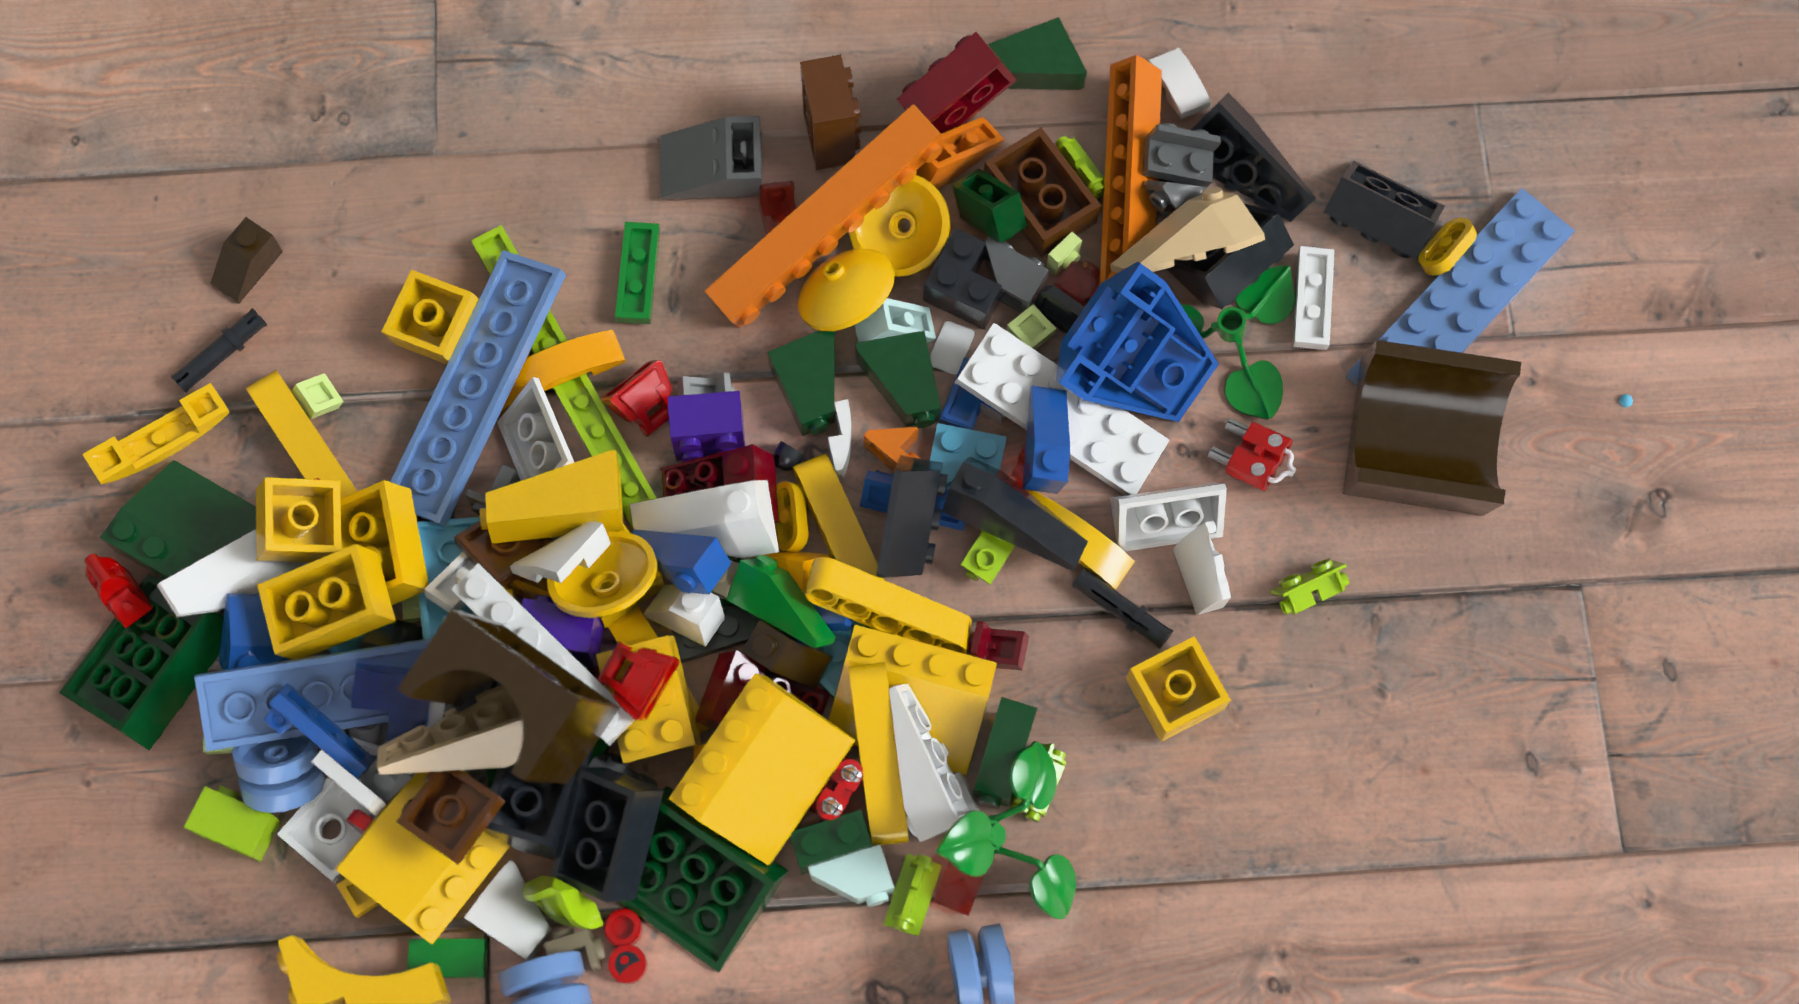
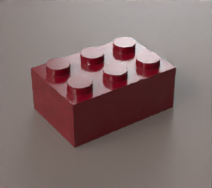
[897,32,1017,134]

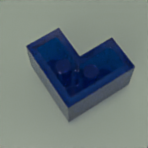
[351,663,430,743]

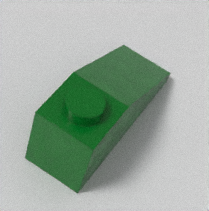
[727,555,835,648]

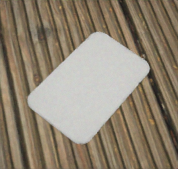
[930,321,975,375]

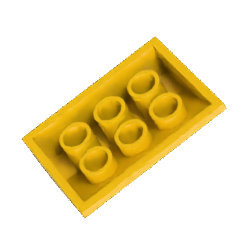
[828,625,997,776]
[669,673,855,865]
[335,770,510,944]

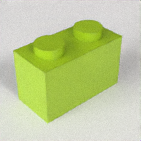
[184,785,281,862]

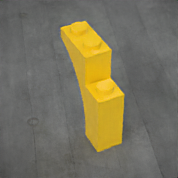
[277,935,452,1004]

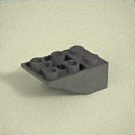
[660,116,763,199]

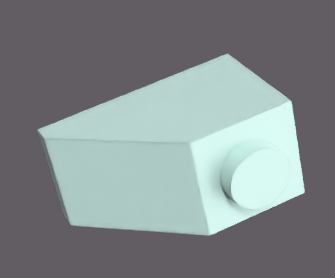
[855,298,936,343]
[808,845,894,907]

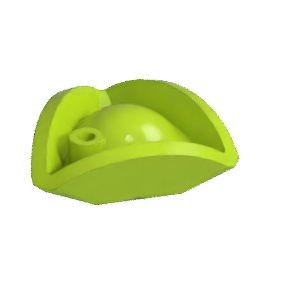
[521,875,604,929]

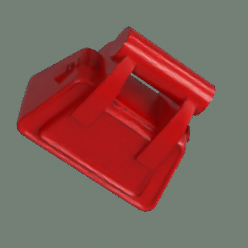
[602,360,672,437]
[84,554,153,628]
[597,641,680,721]

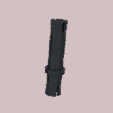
[171,308,268,393]
[1072,568,1174,649]

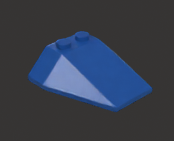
[1056,261,1219,422]

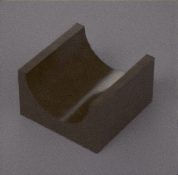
[1343,340,1522,516]
[397,609,620,784]

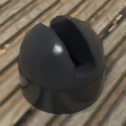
[773,441,804,471]

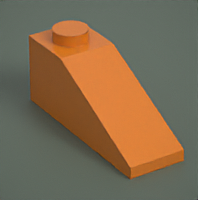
[916,117,1005,189]

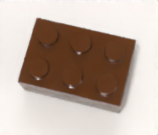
[800,54,861,170]
[984,127,1101,257]

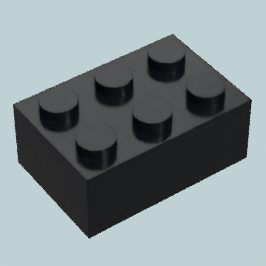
[550,767,664,903]

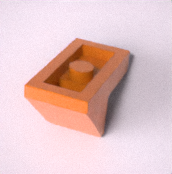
[864,427,919,472]

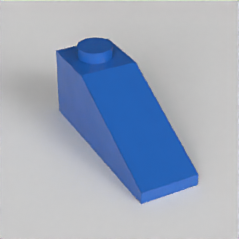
[1022,385,1070,494]
[632,529,731,595]

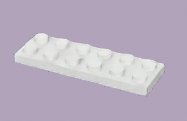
[955,323,1170,495]

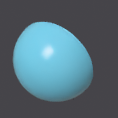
[1619,394,1633,407]

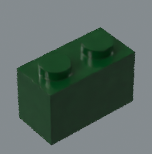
[952,168,1027,243]
[790,810,872,875]

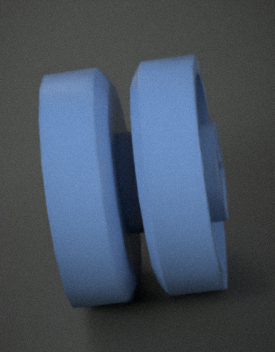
[232,735,325,813]
[947,923,1015,1004]
[498,951,593,1004]

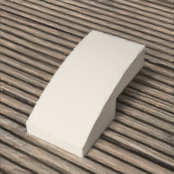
[1149,48,1211,119]
[828,399,852,481]

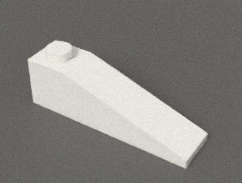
[630,480,779,558]
[157,529,311,617]
[889,684,980,842]

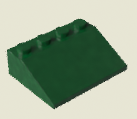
[100,460,256,614]
[59,573,224,750]
[620,786,789,973]

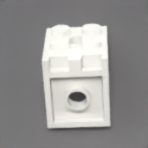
[277,750,386,883]

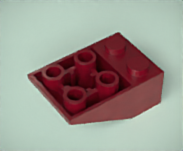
[661,444,779,524]
[695,650,829,730]

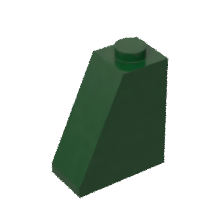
[988,17,1087,90]
[767,330,835,436]
[855,331,941,428]
[973,697,1037,809]

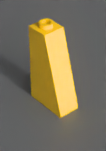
[480,450,624,543]

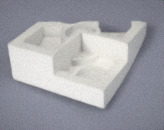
[510,521,611,583]
[1173,521,1231,615]
[464,860,552,961]

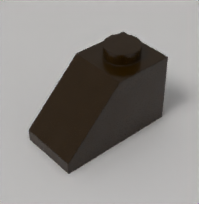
[211,217,283,304]
[742,620,833,688]

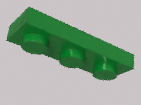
[615,222,660,324]

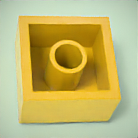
[381,269,479,365]
[256,477,341,562]
[1125,636,1231,742]

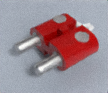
[1208,419,1296,491]
[809,756,863,820]

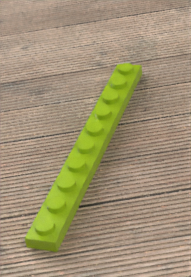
[471,225,657,531]

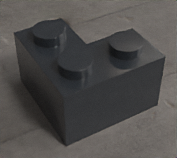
[923,228,1002,330]

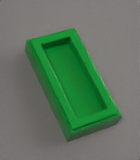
[407,938,487,978]

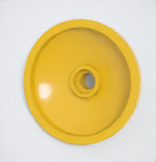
[849,175,950,276]
[797,249,895,331]
[547,531,657,618]

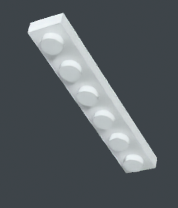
[451,563,635,746]

